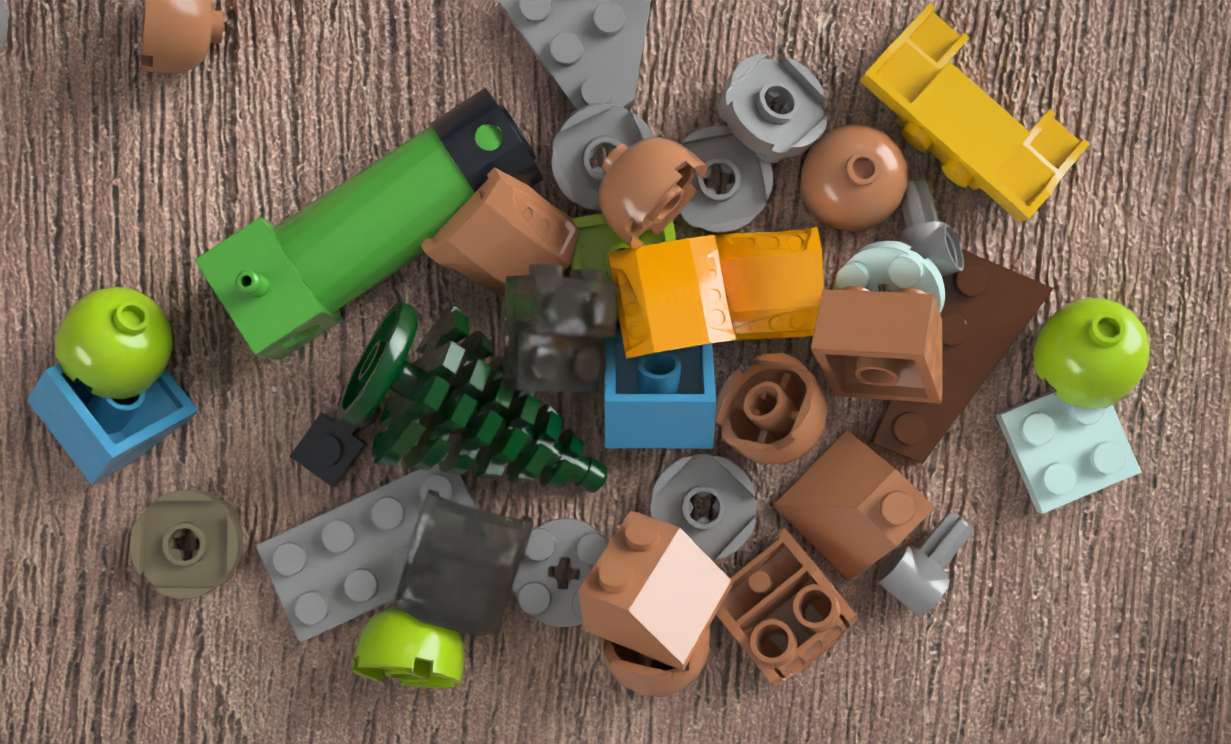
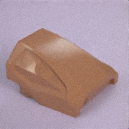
[420,167,579,303]
[716,527,858,687]

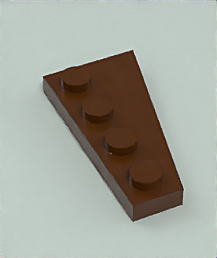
[870,249,1054,464]

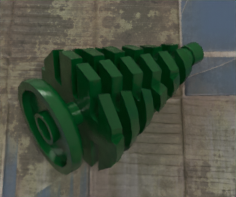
[336,301,607,493]

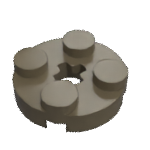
[130,489,244,599]

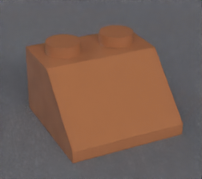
[811,286,943,404]
[578,510,732,671]

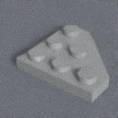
[499,0,651,111]

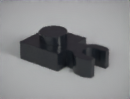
[290,394,382,487]

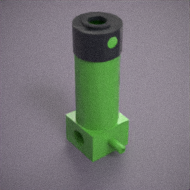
[194,88,544,360]

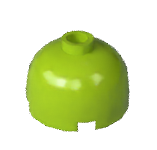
[55,287,173,399]
[1033,298,1150,409]
[352,598,465,688]

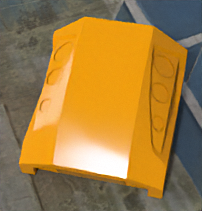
[708,227,824,341]
[607,235,736,359]

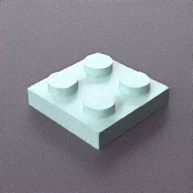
[996,389,1141,514]

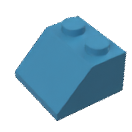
[604,328,716,449]
[27,363,198,485]

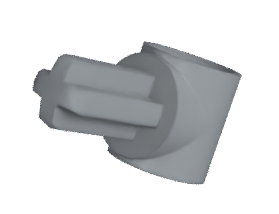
[898,180,964,277]
[876,512,973,617]

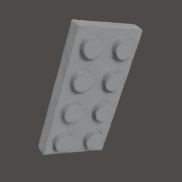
[256,457,497,643]

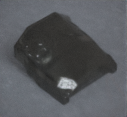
[394,489,534,636]

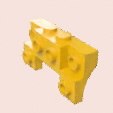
[860,3,1090,223]

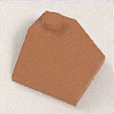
[772,430,935,580]

